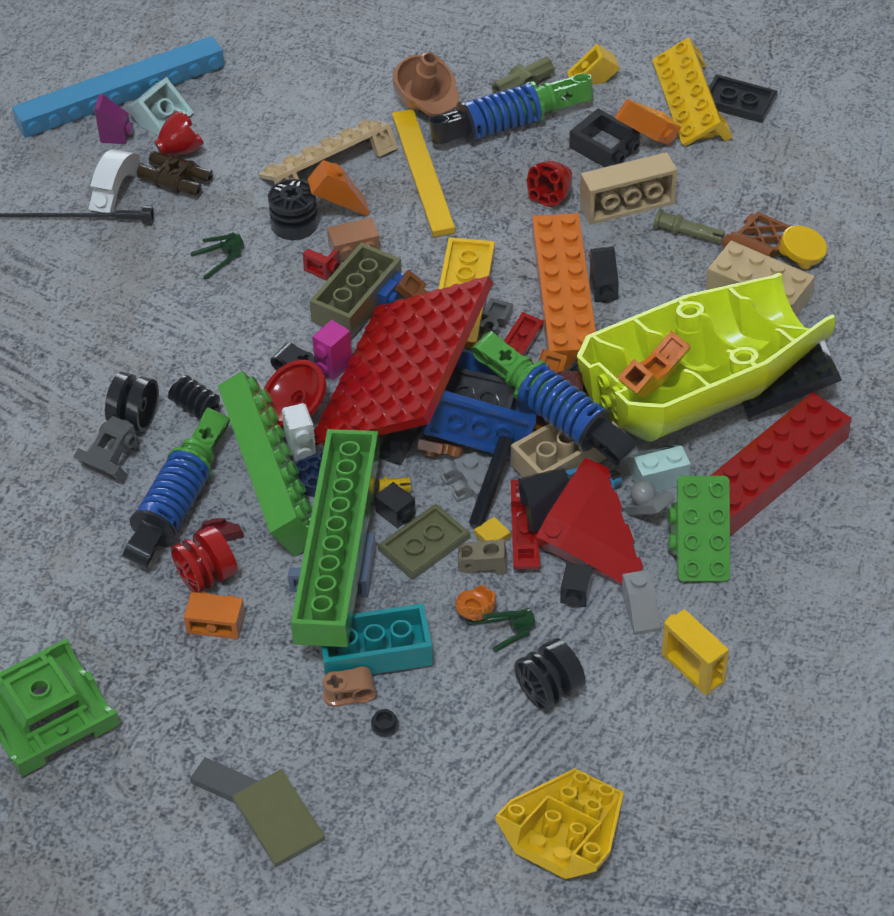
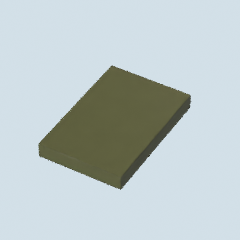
[378,504,470,580]
[232,769,325,868]

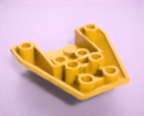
[495,768,624,879]

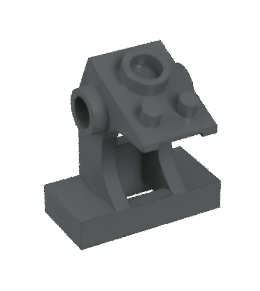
[73,416,138,483]

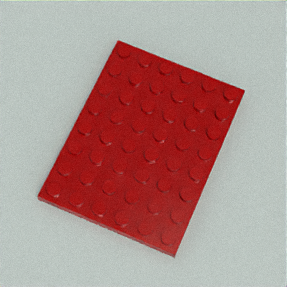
[314,276,493,448]

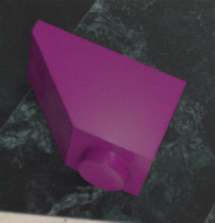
[94,94,133,144]

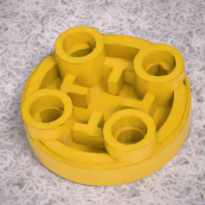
[779,225,827,269]

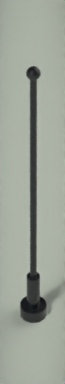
[0,206,154,224]

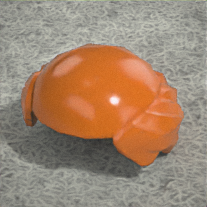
[455,584,496,621]

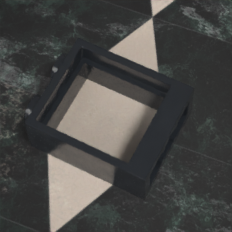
[569,108,640,167]

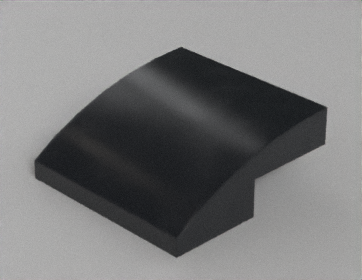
[518,468,569,532]

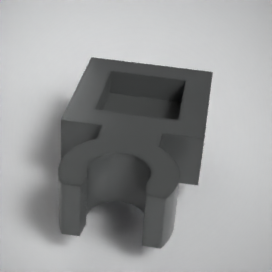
[480,298,513,335]

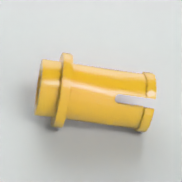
[378,476,411,493]

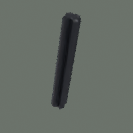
[469,435,513,528]

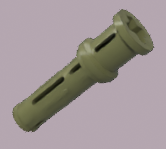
[653,208,725,245]

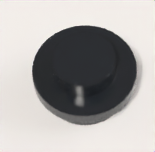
[371,709,398,736]

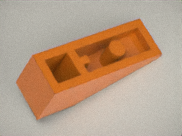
[615,99,681,145]
[308,160,370,216]

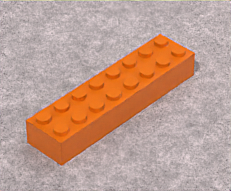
[532,213,596,370]

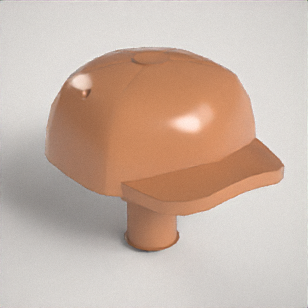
[392,52,459,116]

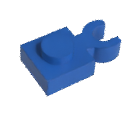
[378,272,404,306]

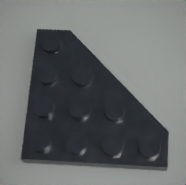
[742,341,842,418]

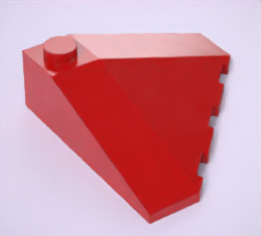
[536,458,643,586]

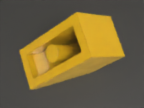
[567,44,620,85]

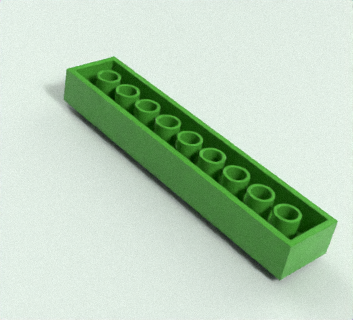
[291,429,380,647]

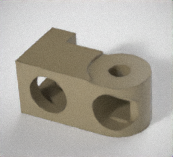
[458,539,508,574]

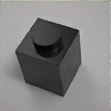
[375,482,416,529]
[560,563,593,607]

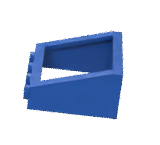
[423,349,536,458]

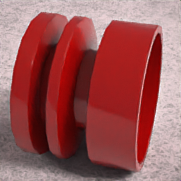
[171,526,238,593]

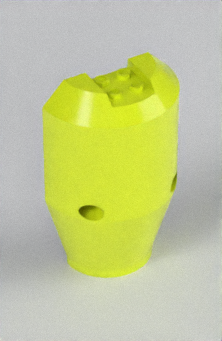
[577,273,835,442]

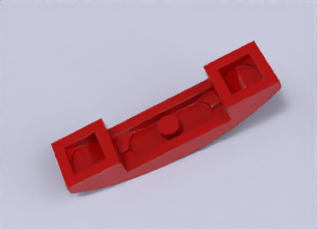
[511,480,540,570]

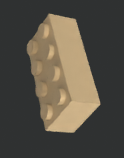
[580,152,677,225]
[706,241,815,317]
[511,421,622,477]

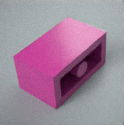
[312,320,352,381]

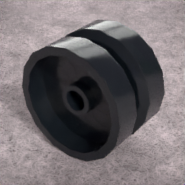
[105,372,159,432]

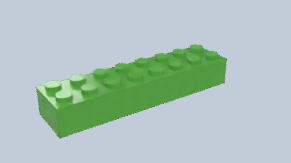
[218,371,312,557]

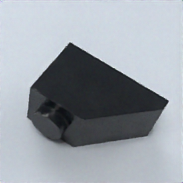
[589,246,619,303]

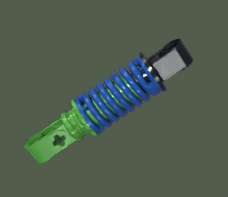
[429,73,594,144]
[471,331,637,465]
[122,407,230,568]

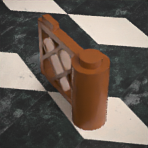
[722,212,791,259]

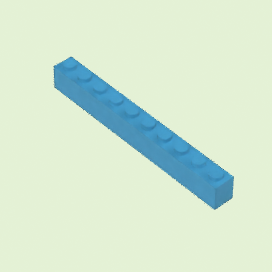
[12,36,225,138]

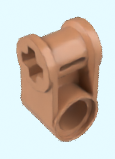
[323,667,377,707]

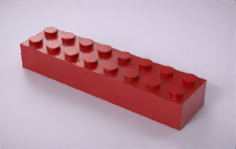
[710,392,852,537]

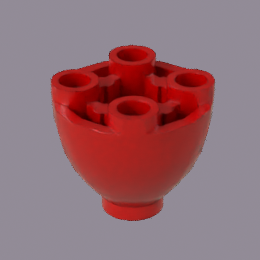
[154,111,204,155]
[526,161,572,206]

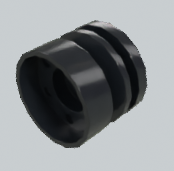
[268,179,318,241]
[514,638,586,711]

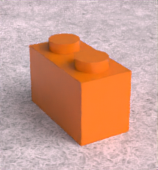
[184,592,245,639]

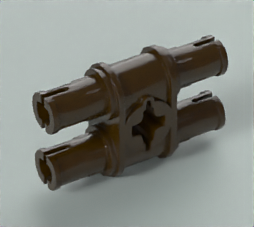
[137,151,213,198]

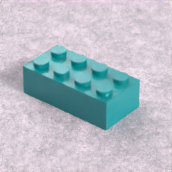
[320,603,433,681]

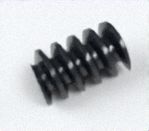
[168,375,221,420]

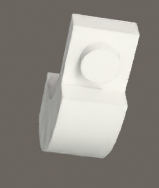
[88,149,140,213]

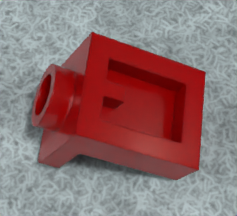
[303,248,341,281]

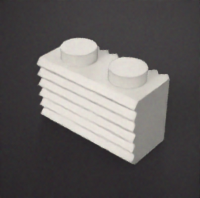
[282,403,316,462]

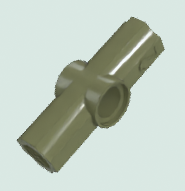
[491,56,555,94]

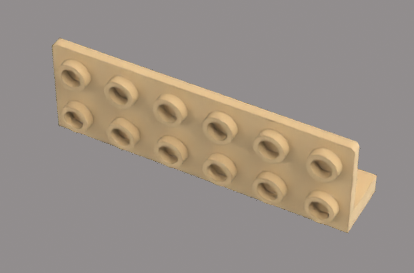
[258,119,398,184]

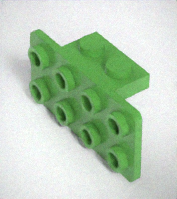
[667,476,730,581]

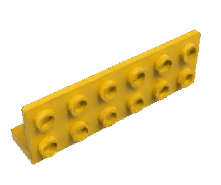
[652,37,733,146]

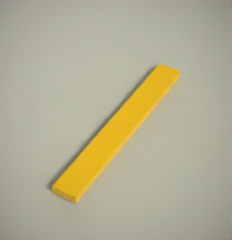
[392,109,455,237]

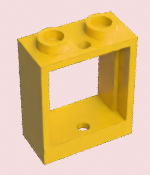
[661,609,729,696]

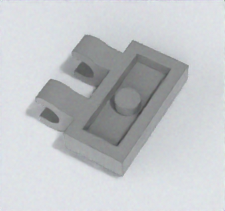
[441,452,499,502]

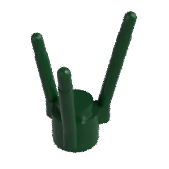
[190,232,244,279]
[467,607,535,652]

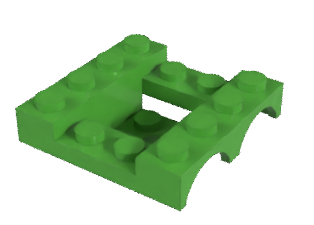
[0,638,120,777]

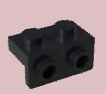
[379,425,423,464]

